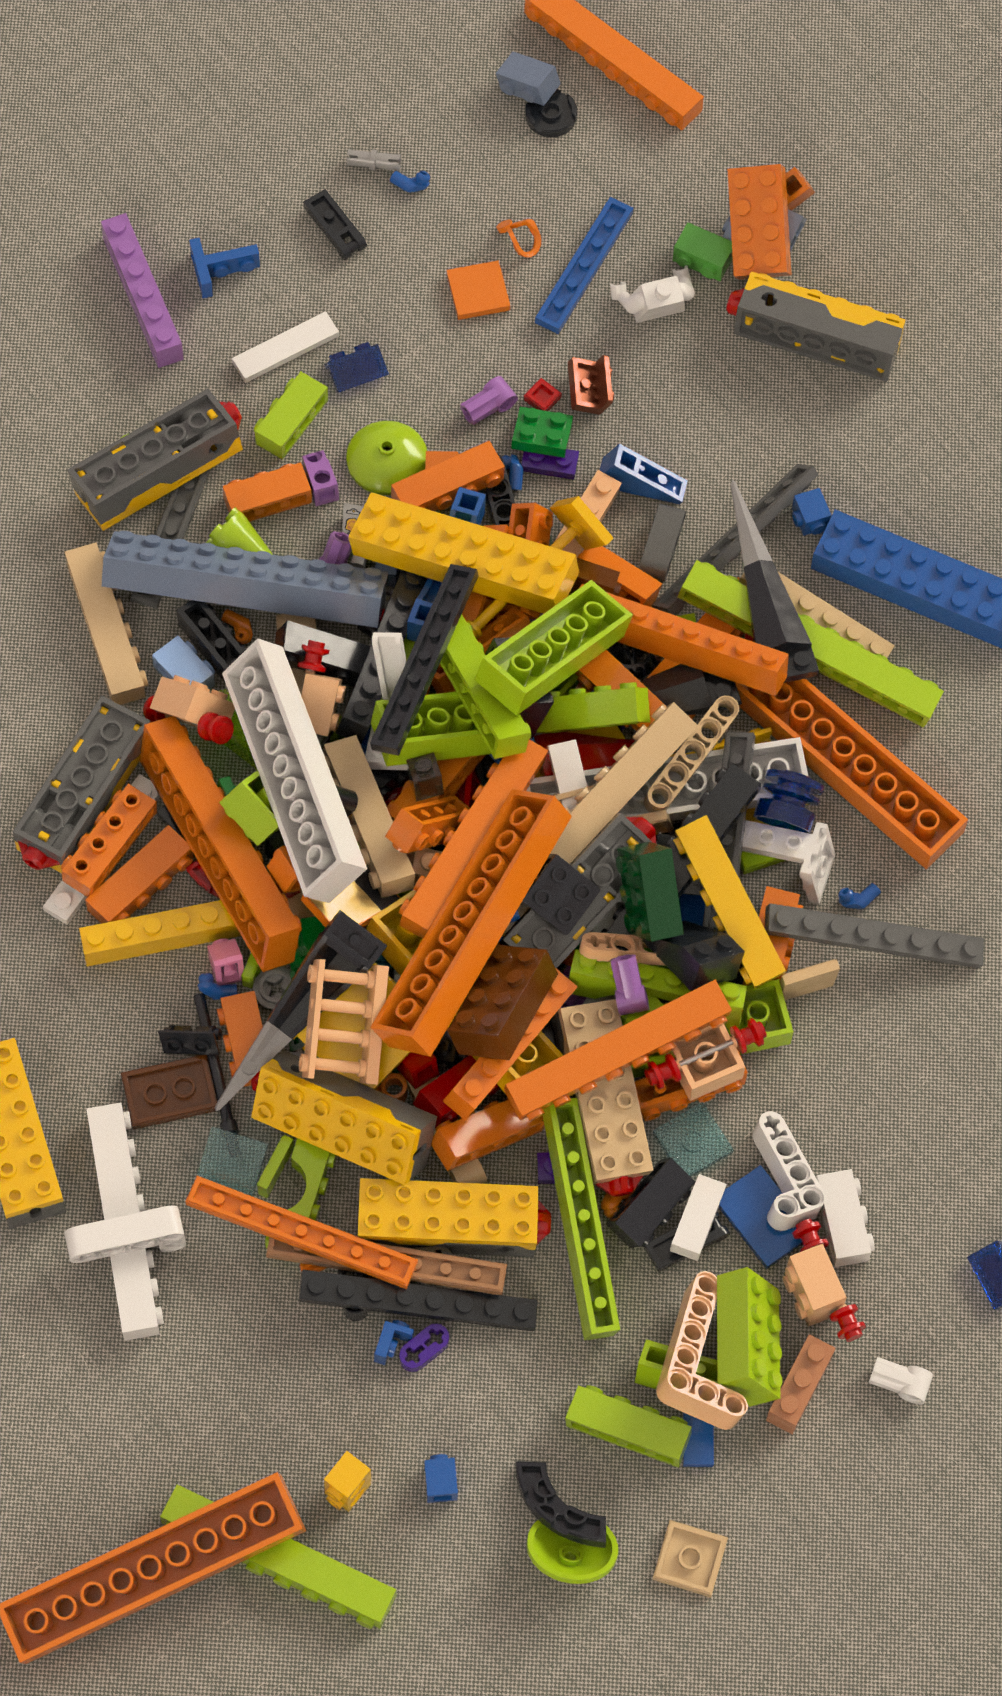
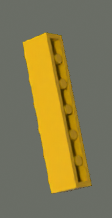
[673,815,786,989]
[79,900,241,967]

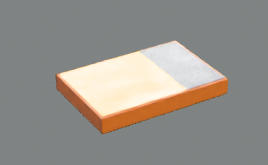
[301,865,400,927]

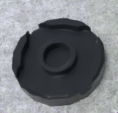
[525,89,577,137]

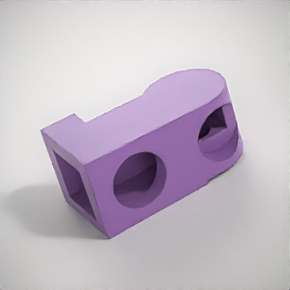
[302,450,339,506]

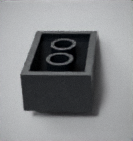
[642,920,745,991]

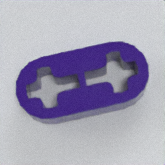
[399,1324,449,1372]

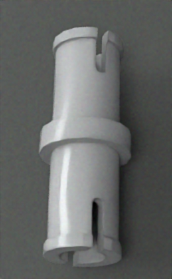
[347,149,402,171]

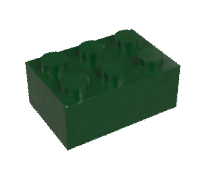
[616,842,684,942]

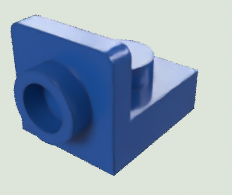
[374,1320,414,1365]

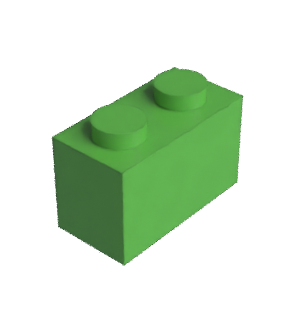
[672,222,733,281]

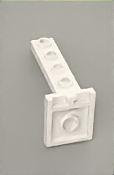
[365,632,423,771]
[742,820,835,904]

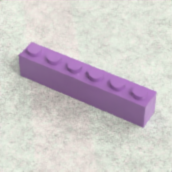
[101,213,184,368]

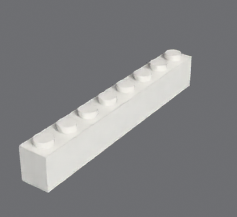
[86,1103,164,1341]

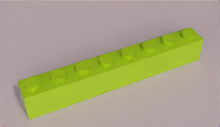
[543,1098,620,1341]
[160,1484,397,1629]

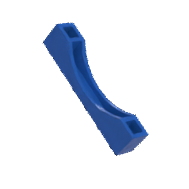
[407,487,486,641]

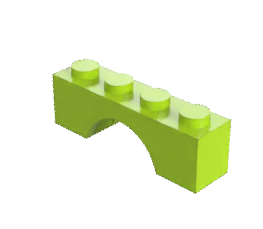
[265,1138,337,1248]

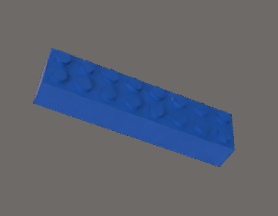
[810,509,1002,648]

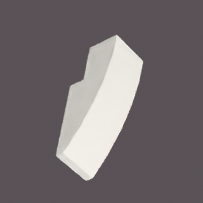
[670,1174,727,1261]

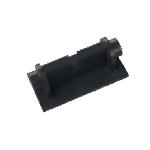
[158,1024,222,1055]

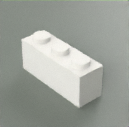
[816,1169,875,1267]

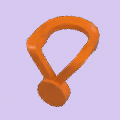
[496,219,541,257]

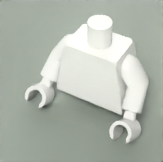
[610,266,695,323]

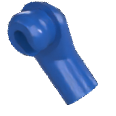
[838,883,881,909]

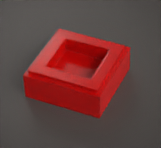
[523,378,562,411]

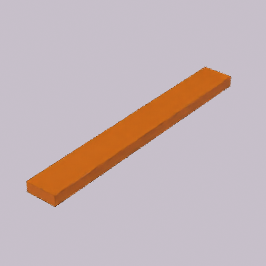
[185,1176,418,1289]

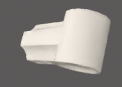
[869,1357,933,1405]

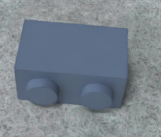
[496,52,561,106]

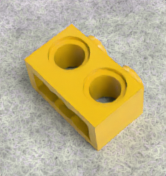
[324,1451,371,1512]

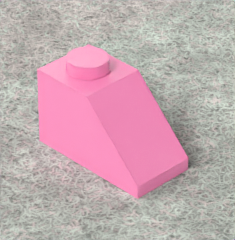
[207,938,244,985]

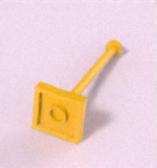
[466,496,614,639]

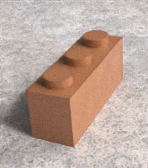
[766,1334,836,1435]

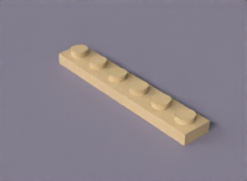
[739,572,895,658]

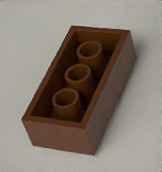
[447,945,558,1060]

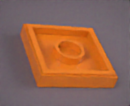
[446,260,510,320]

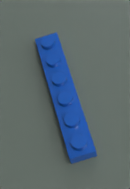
[535,197,634,334]

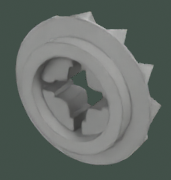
[253,966,291,1010]

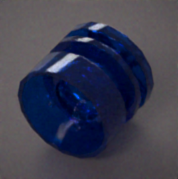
[753,769,825,834]

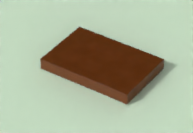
[121,1055,219,1130]

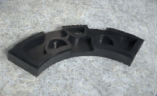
[516,1461,606,1548]

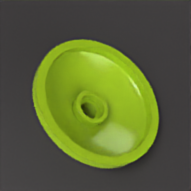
[346,421,427,495]
[526,1520,618,1584]

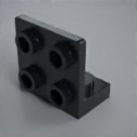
[520,854,600,935]

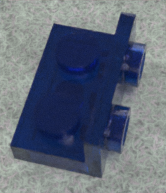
[324,342,389,393]
[967,1240,1002,1310]

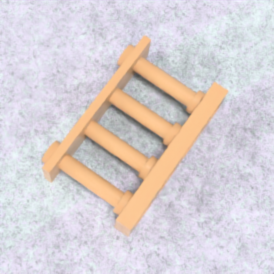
[299,959,389,1085]

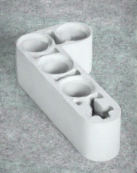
[752,1111,825,1231]
[64,1206,186,1263]

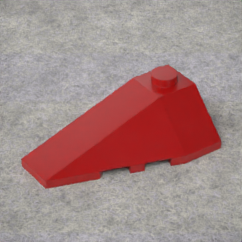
[534,732,635,777]

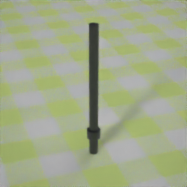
[194,993,241,1157]

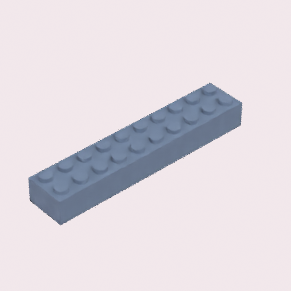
[101,531,388,628]

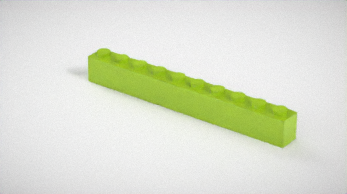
[677,560,944,728]

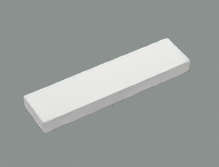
[232,311,339,383]

